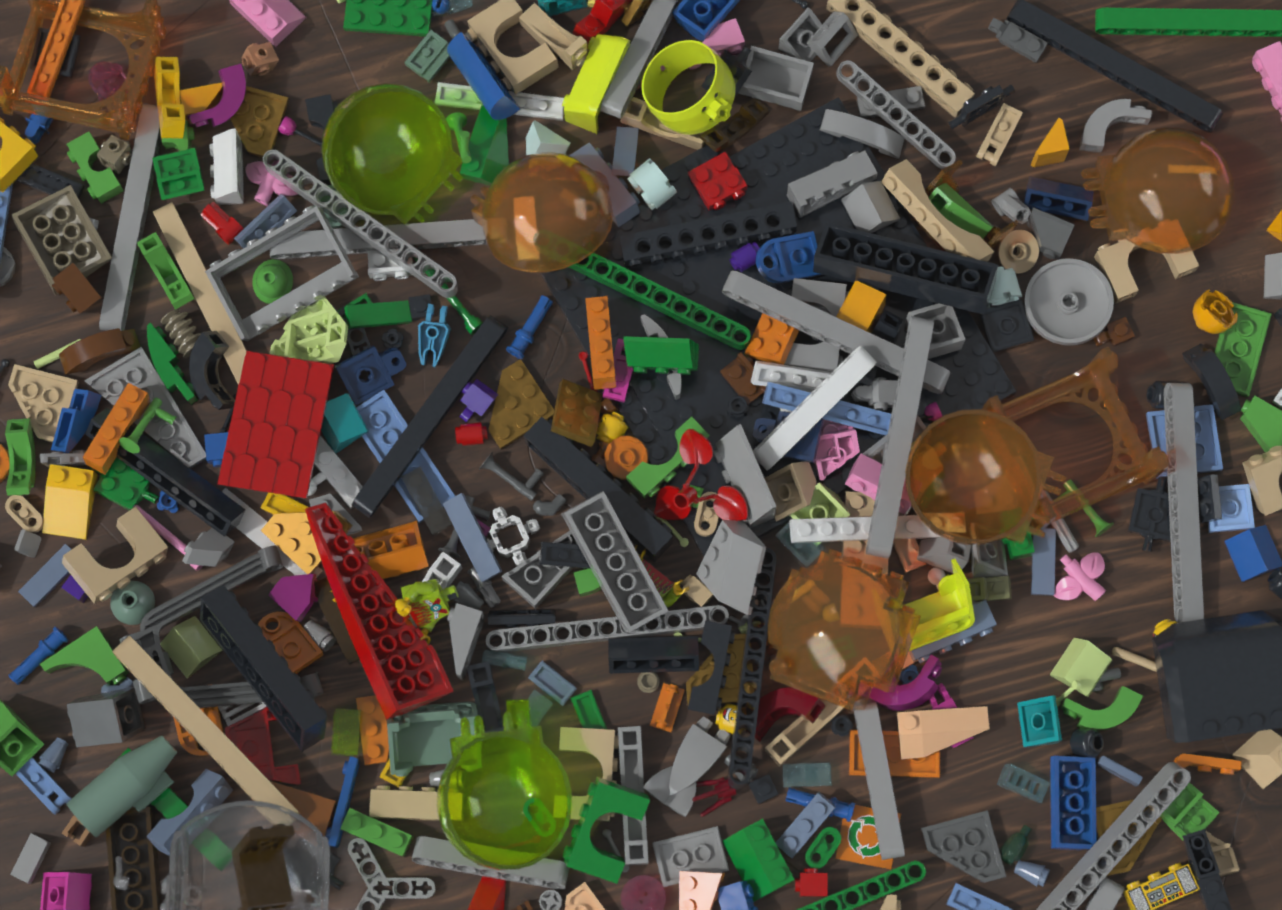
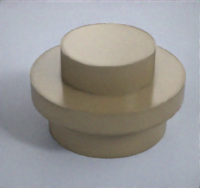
[637,672,660,693]

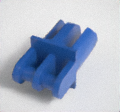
[25,101,55,144]

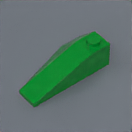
[460,104,509,189]

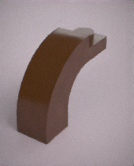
[59,328,140,374]

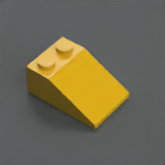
[42,464,99,540]

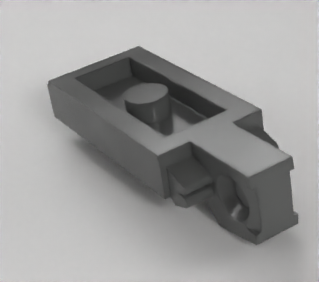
[988,18,1048,63]

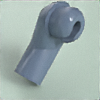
[101,677,133,693]

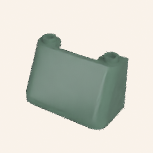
[386,702,481,777]

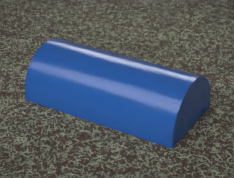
[672,0,740,41]
[447,32,520,120]
[1050,756,1097,850]

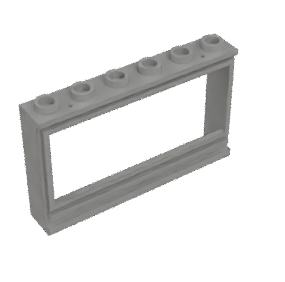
[205,205,359,341]

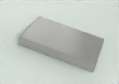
[652,826,729,887]

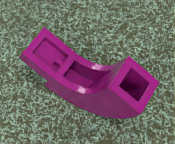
[187,64,246,127]
[866,655,942,711]

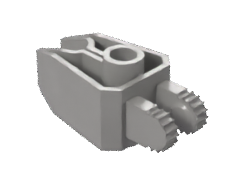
[851,377,898,411]

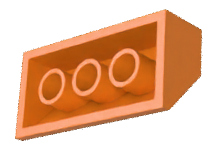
[353,521,429,579]

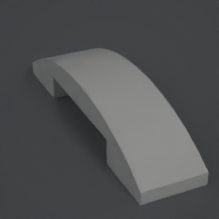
[820,109,905,159]
[641,314,681,400]

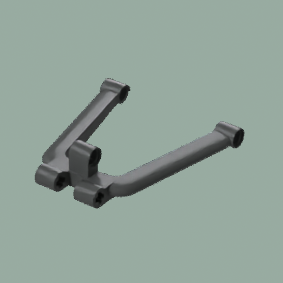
[119,545,324,709]

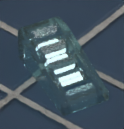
[997,764,1050,803]

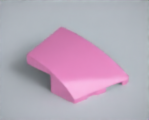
[815,419,860,480]

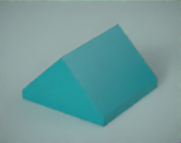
[321,393,369,454]
[1017,695,1062,747]

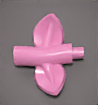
[246,160,298,206]
[1054,553,1106,601]

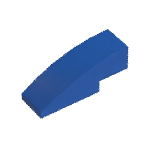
[51,389,102,453]

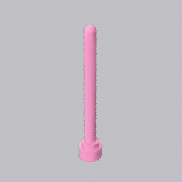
[135,505,203,571]

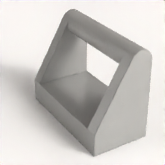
[807,12,858,67]

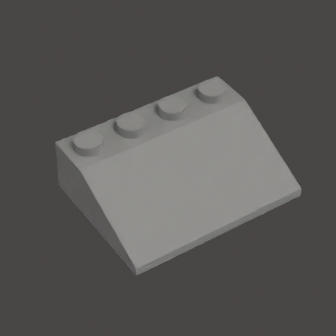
[713,424,777,528]

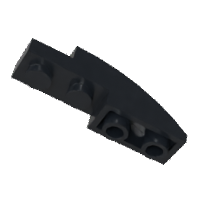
[1182,829,1232,910]

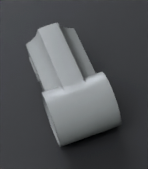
[992,188,1031,224]

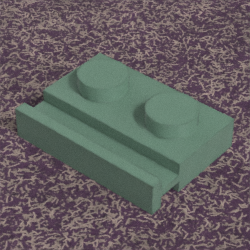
[404,30,450,83]

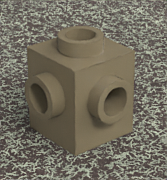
[97,135,133,174]

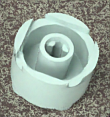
[627,158,677,210]
[987,267,1022,308]

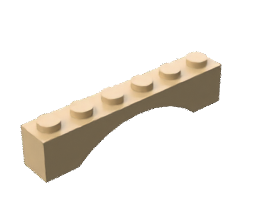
[881,159,994,262]
[765,657,880,767]

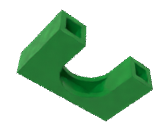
[563,777,650,884]

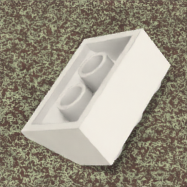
[210,129,244,205]

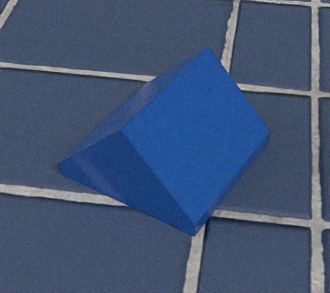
[1224,525,1282,582]

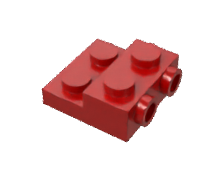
[687,152,747,211]

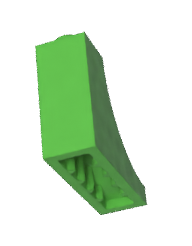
[40,626,129,685]

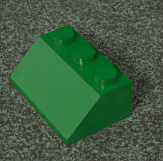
[624,336,699,375]
[722,819,794,902]

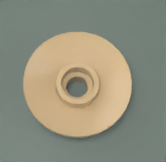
[998,230,1039,273]

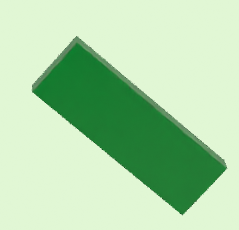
[344,300,412,329]

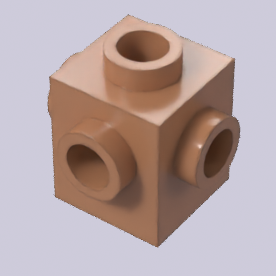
[242,42,279,76]

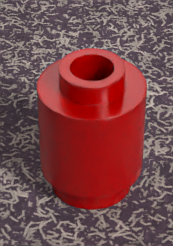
[455,422,488,446]

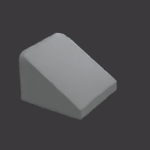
[15,529,42,558]

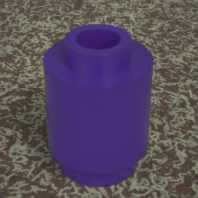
[729,242,759,272]

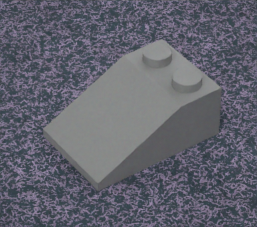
[447,603,485,681]

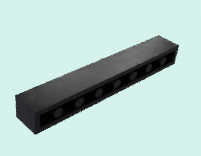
[85,408,246,537]

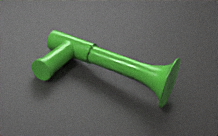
[445,112,471,163]
[119,397,177,453]
[1053,479,1114,537]

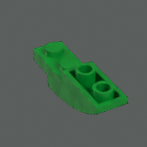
[147,322,198,405]

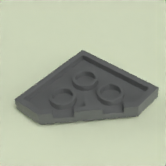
[921,811,1006,883]

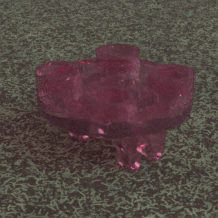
[88,61,129,102]
[621,875,666,910]

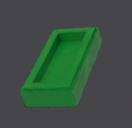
[571,690,608,730]

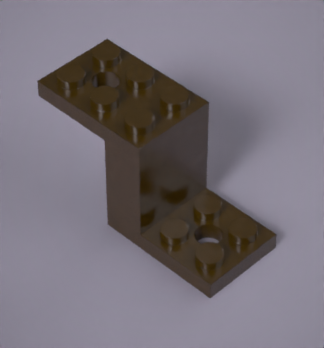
[231,823,295,910]

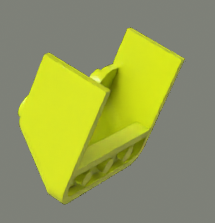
[562,34,630,134]
[871,558,975,655]

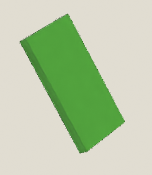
[1214,302,1272,397]

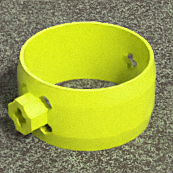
[642,40,736,135]

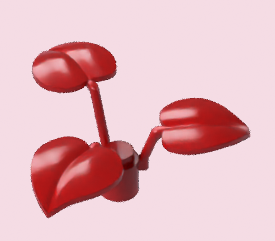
[654,428,748,521]

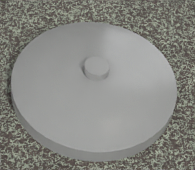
[1024,259,1114,345]

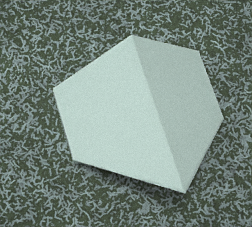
[526,120,570,174]

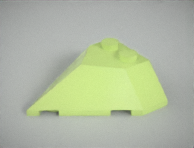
[270,297,348,364]

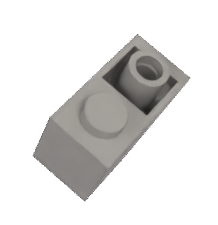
[182,528,234,567]
[917,536,971,573]

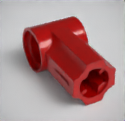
[200,202,244,245]

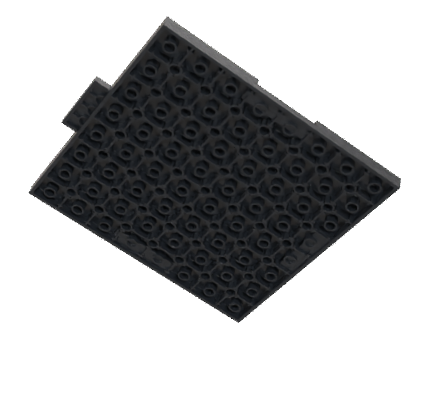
[536,97,1016,557]

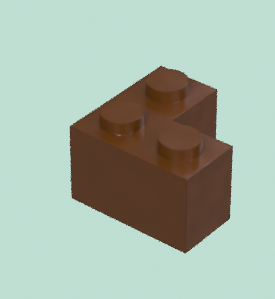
[52,263,101,314]

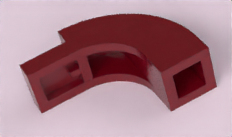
[745,687,826,742]

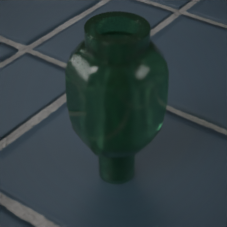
[1001,825,1031,865]

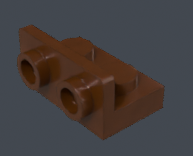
[720,352,766,405]

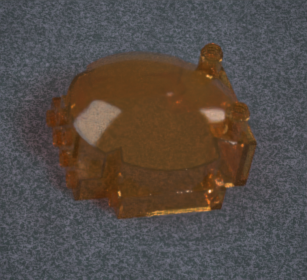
[766,549,921,711]

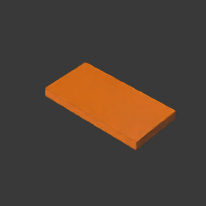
[849,730,940,778]

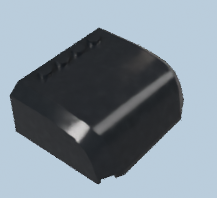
[1152,610,1282,743]

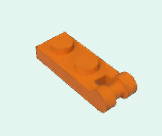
[1174,754,1242,775]

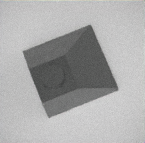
[1027,208,1074,259]

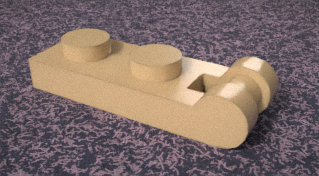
[976,103,1023,166]

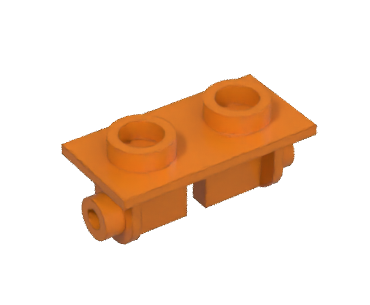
[650,683,685,733]

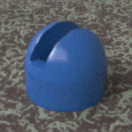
[432,0,450,14]

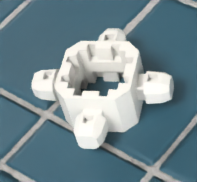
[487,507,540,565]

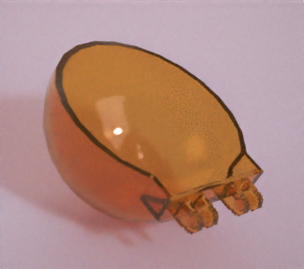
[1081,127,1235,254]
[470,152,614,272]
[905,409,1066,545]

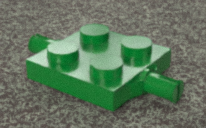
[89,457,159,511]

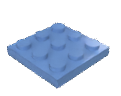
[1146,404,1223,479]

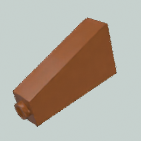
[251,781,338,846]

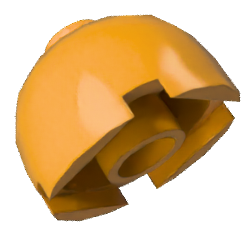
[1193,290,1238,334]

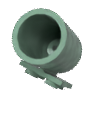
[67,735,177,837]

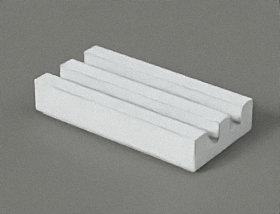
[218,702,267,726]

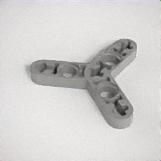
[348,838,436,910]

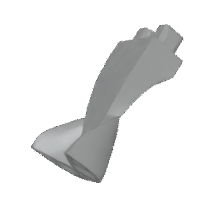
[643,716,730,817]

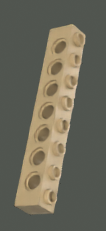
[826,0,975,118]

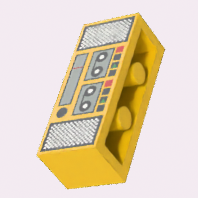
[1123,862,1200,910]

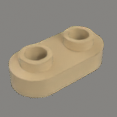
[694,492,719,537]
[5,495,43,533]

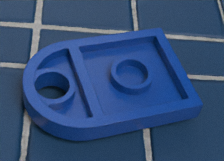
[756,231,823,283]

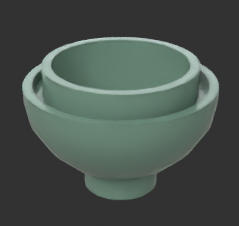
[110,581,155,625]

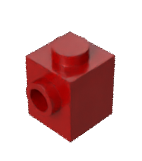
[795,869,828,897]

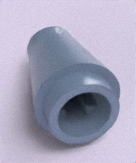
[38,737,68,773]
[1014,860,1050,887]

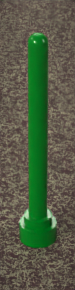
[413,257,483,335]

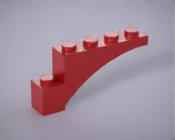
[572,0,633,51]

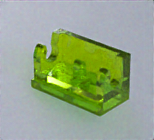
[331,708,361,756]

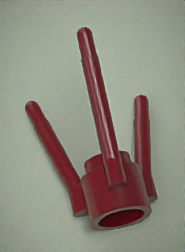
[692,777,736,817]

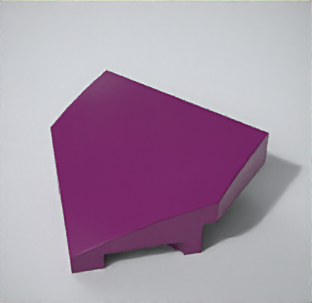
[268,573,318,622]

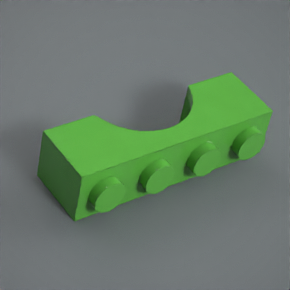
[626,417,710,499]

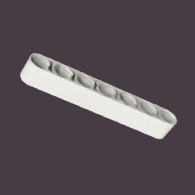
[753,346,877,470]

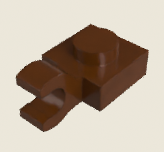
[1093,317,1135,346]

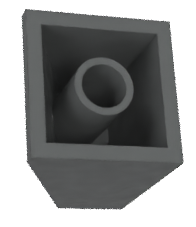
[67,687,145,747]

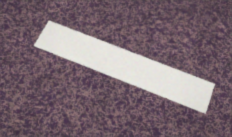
[222,488,323,578]

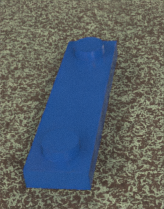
[325,756,361,848]

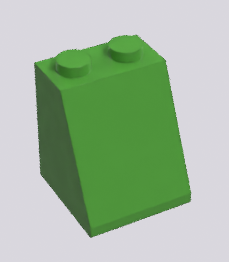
[0,699,44,776]

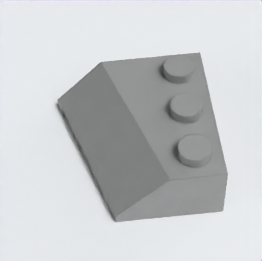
[696,520,766,615]

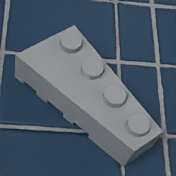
[787,151,877,218]
[502,531,578,609]

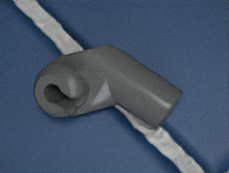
[445,19,473,42]
[533,494,567,516]
[1093,668,1121,692]

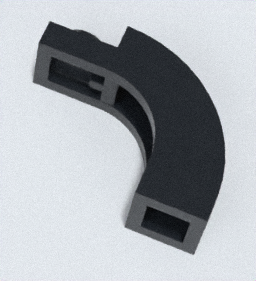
[858,309,904,386]
[189,331,235,410]
[1182,344,1241,420]

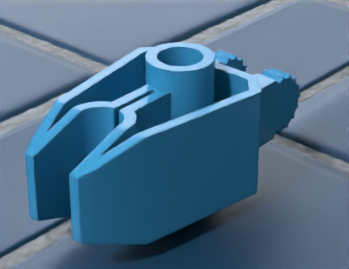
[418,304,451,367]

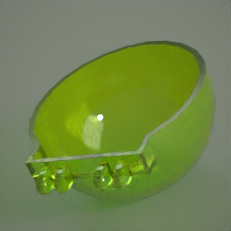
[321,83,463,225]
[437,710,572,870]

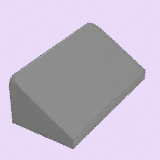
[10,833,51,884]

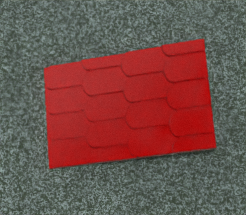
[218,351,335,498]

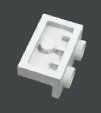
[368,249,413,281]

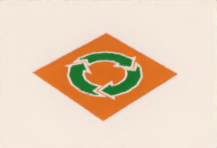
[835,805,901,869]

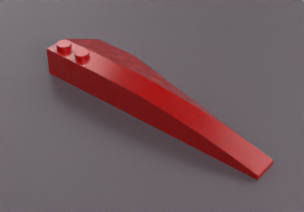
[305,503,454,720]

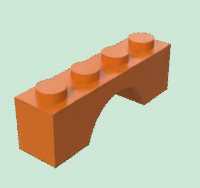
[585,296,616,390]
[83,383,151,475]

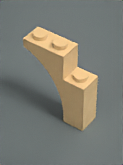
[519,3,588,70]

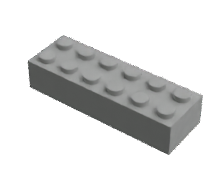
[561,491,668,633]

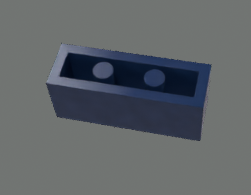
[1024,176,1094,221]

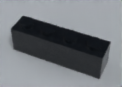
[608,636,699,674]

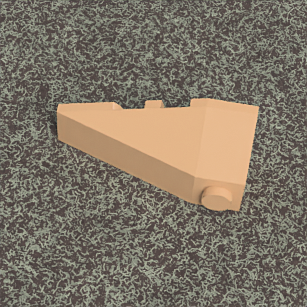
[897,706,989,759]

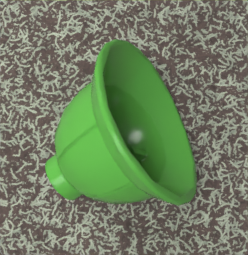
[252,259,293,304]

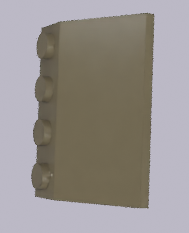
[12,185,112,296]

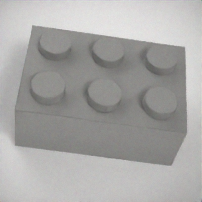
[739,46,814,111]

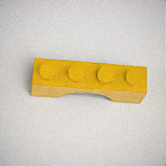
[154,57,185,138]

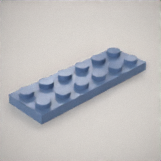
[356,390,455,523]

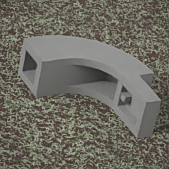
[1079,99,1152,153]

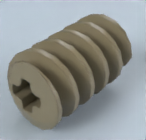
[161,309,201,358]

